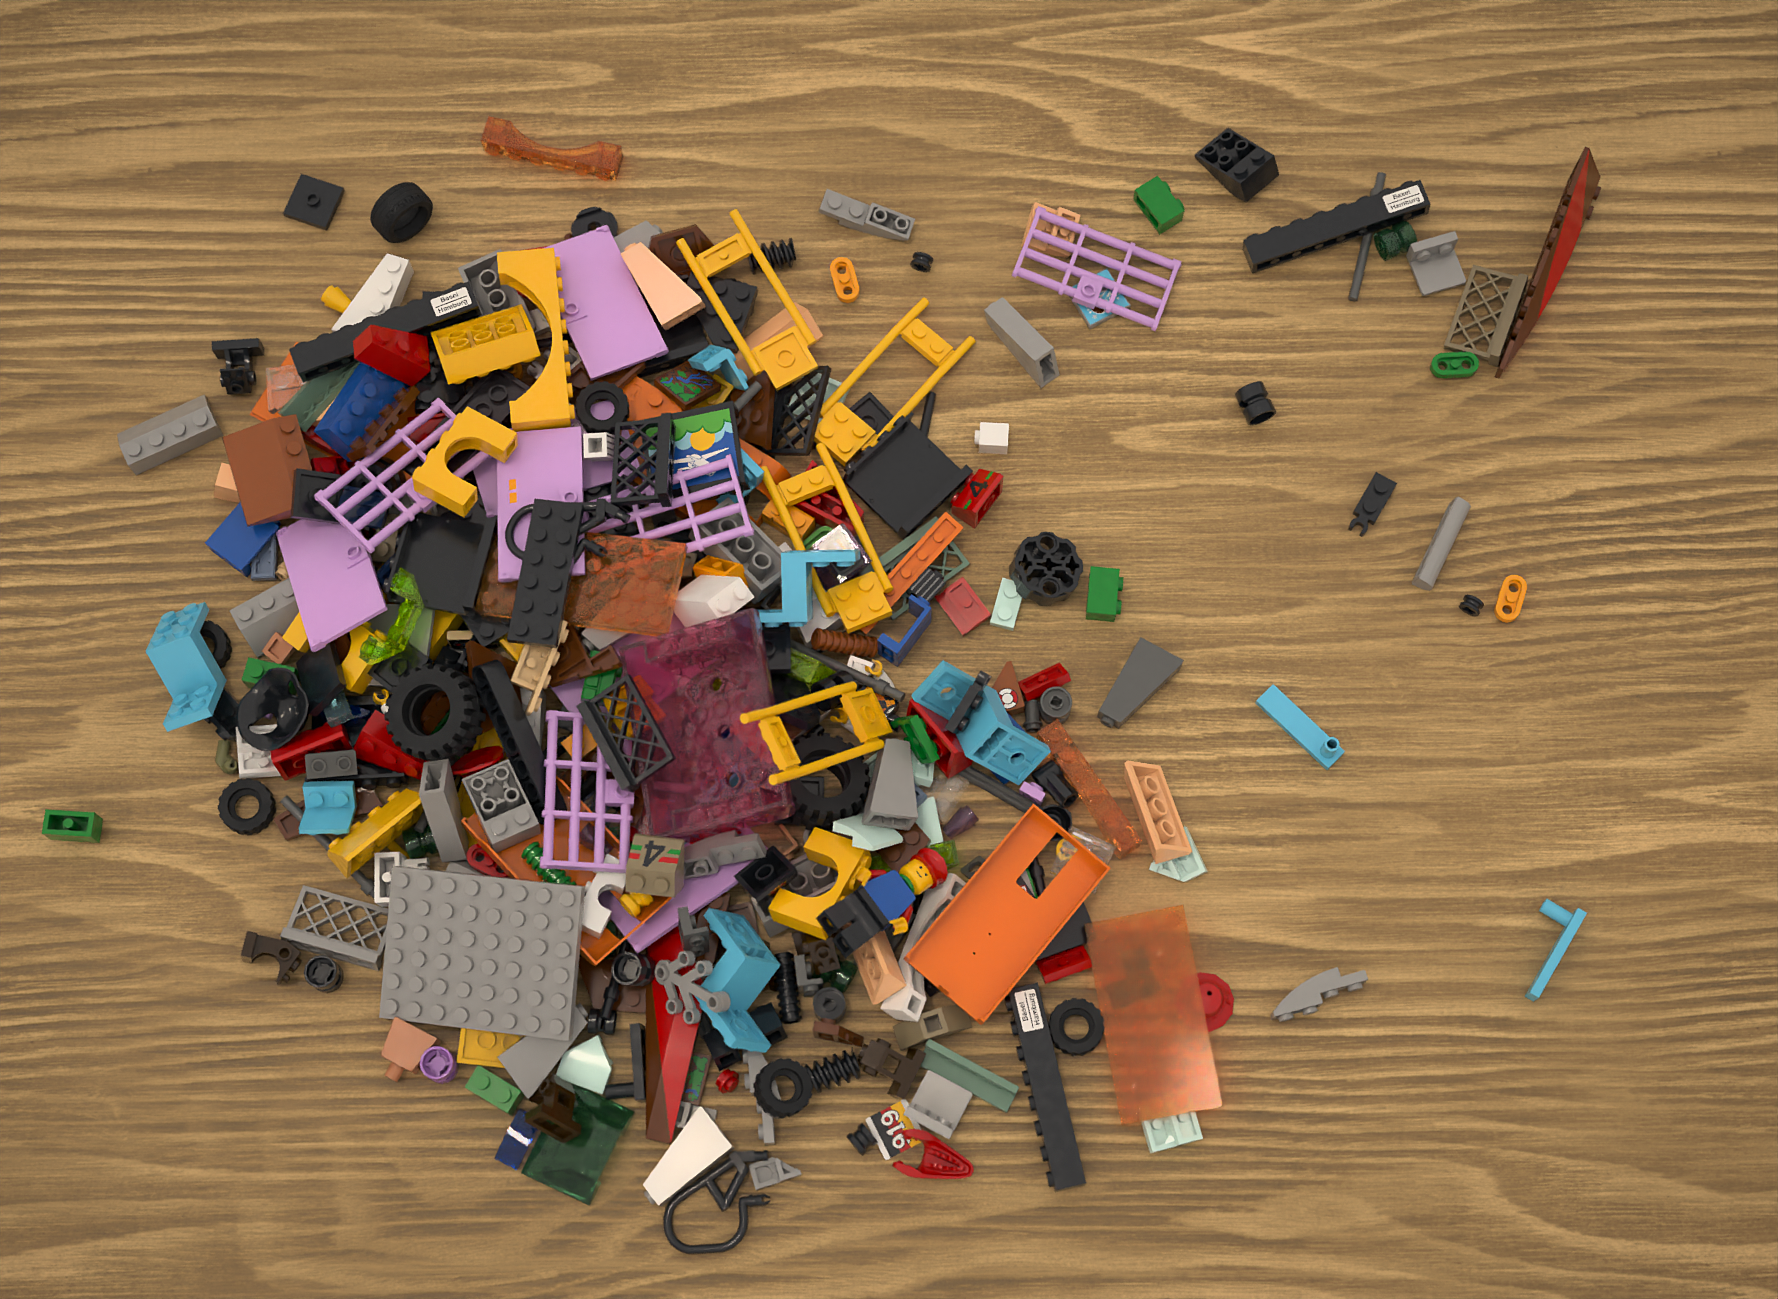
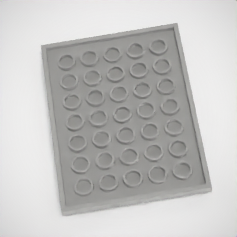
[379,866,585,1041]

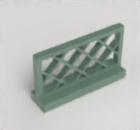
[858,516,970,620]

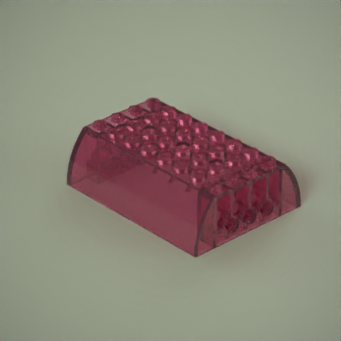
[619,608,795,842]

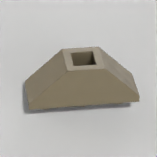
[892,1004,972,1051]

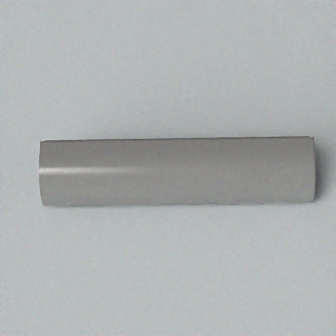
[1412,497,1471,591]

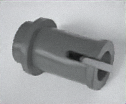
[1023,700,1043,733]

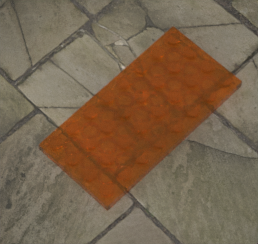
[475,521,688,638]
[1084,905,1223,1125]

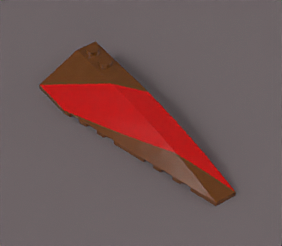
[1495,147,1601,379]
[646,892,731,1145]

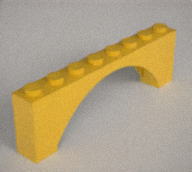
[497,248,575,432]

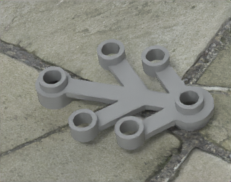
[655,951,731,1024]

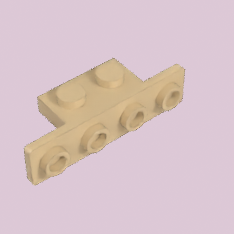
[510,620,569,716]

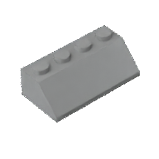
[458,249,537,332]
[117,394,224,475]
[688,497,782,604]
[230,578,299,659]
[750,854,854,938]

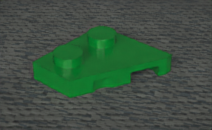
[890,715,940,764]

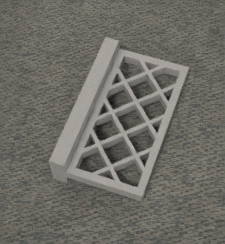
[280,885,388,971]

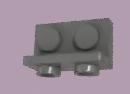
[305,749,358,779]
[678,906,709,957]
[794,955,823,997]

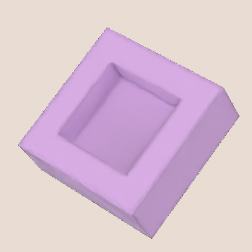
[1019,781,1046,805]

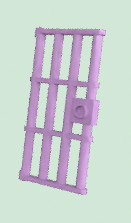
[1012,206,1182,331]
[314,398,492,553]
[584,454,754,583]
[540,710,634,873]

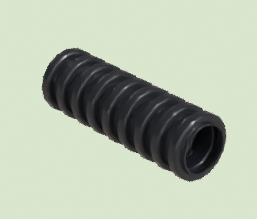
[774,952,803,1024]

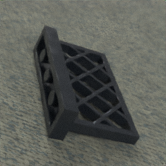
[755,366,831,459]
[610,413,676,508]
[577,674,676,792]

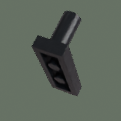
[605,1023,646,1103]

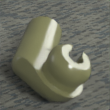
[215,740,238,774]

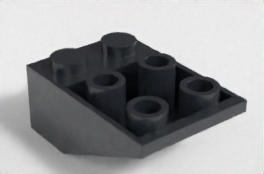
[1194,128,1279,203]

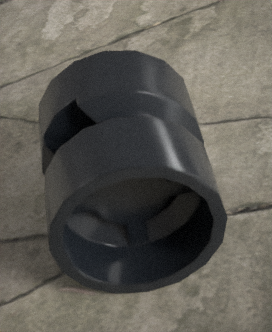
[1235,381,1276,425]
[811,670,857,712]
[611,952,656,987]
[304,955,344,993]
[813,987,846,1024]

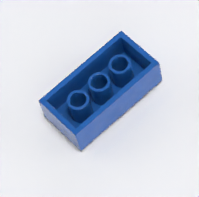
[314,362,411,462]

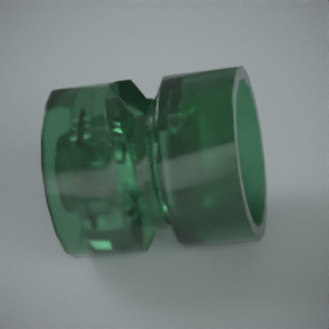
[1374,220,1417,261]
[402,823,439,859]
[812,954,858,994]

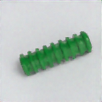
[521,842,577,885]

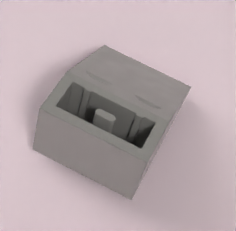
[462,759,541,853]

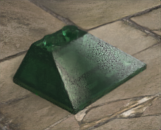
[521,1082,635,1206]

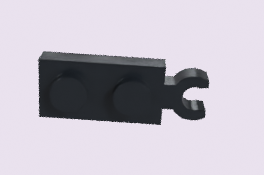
[1348,472,1397,537]
[945,671,992,734]

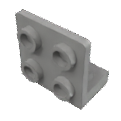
[1406,231,1466,296]
[903,1070,973,1139]

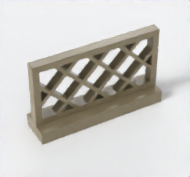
[1444,265,1528,367]

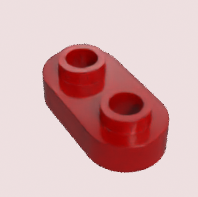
[466,844,509,878]

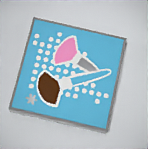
[1069,268,1131,329]

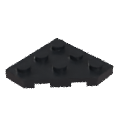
[686,271,759,353]
[744,672,821,731]

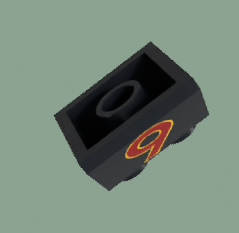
[734,845,798,907]

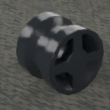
[846,1123,878,1156]

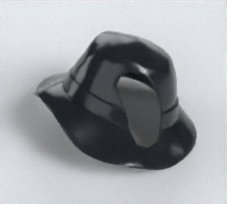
[236,668,309,751]

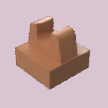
[261,632,296,665]

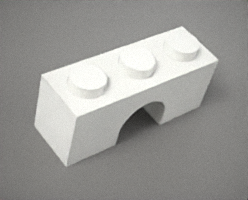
[582,854,626,939]

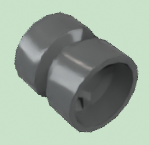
[1039,687,1072,726]

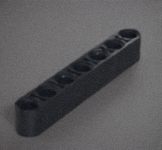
[472,660,567,825]

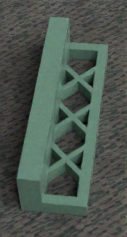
[278,362,360,432]
[920,1039,1019,1113]

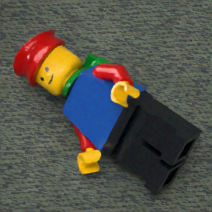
[816,848,948,959]

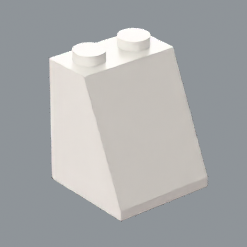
[666,575,754,640]

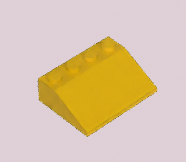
[431,304,541,385]
[328,788,424,878]

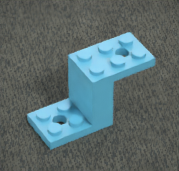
[733,549,860,627]
[146,602,227,732]
[911,660,1051,785]
[695,908,780,1053]

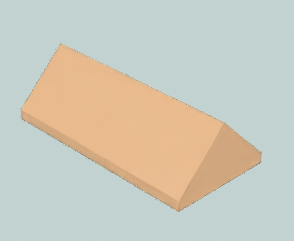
[732,302,823,380]
[1124,761,1192,864]
[842,922,907,1005]

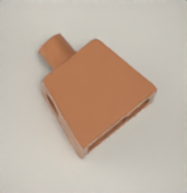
[381,1017,441,1082]

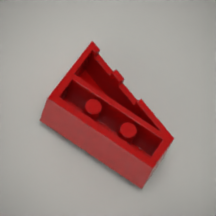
[353,325,430,386]
[794,460,864,539]
[353,710,429,780]

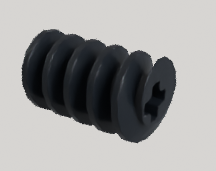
[748,238,796,275]
[804,1048,860,1093]

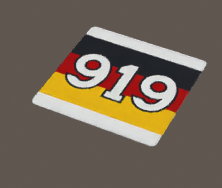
[866,1099,921,1160]

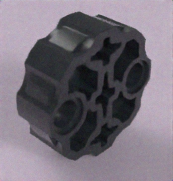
[1009,532,1083,606]

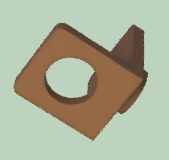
[779,824,800,861]

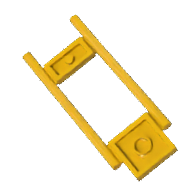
[676,209,818,391]
[813,298,976,467]
[760,442,893,634]
[740,681,893,785]

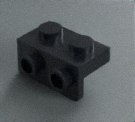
[204,687,257,742]

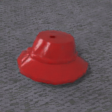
[451,746,505,778]
[1175,972,1234,1032]

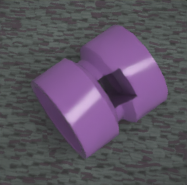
[420,1046,459,1084]

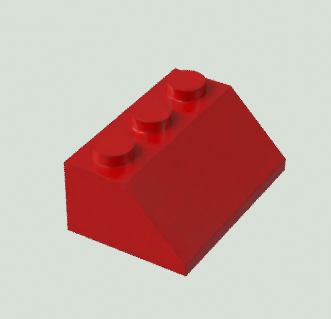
[906,698,973,779]
[271,720,353,781]

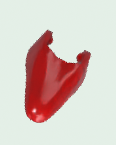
[892,1129,974,1179]

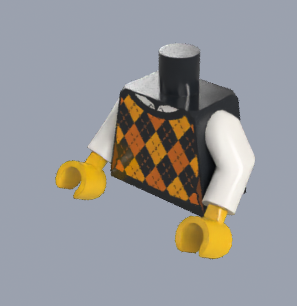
[830,659,901,734]

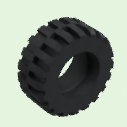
[384,664,486,761]
[772,732,871,831]

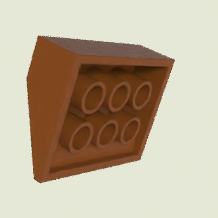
[222,414,312,527]

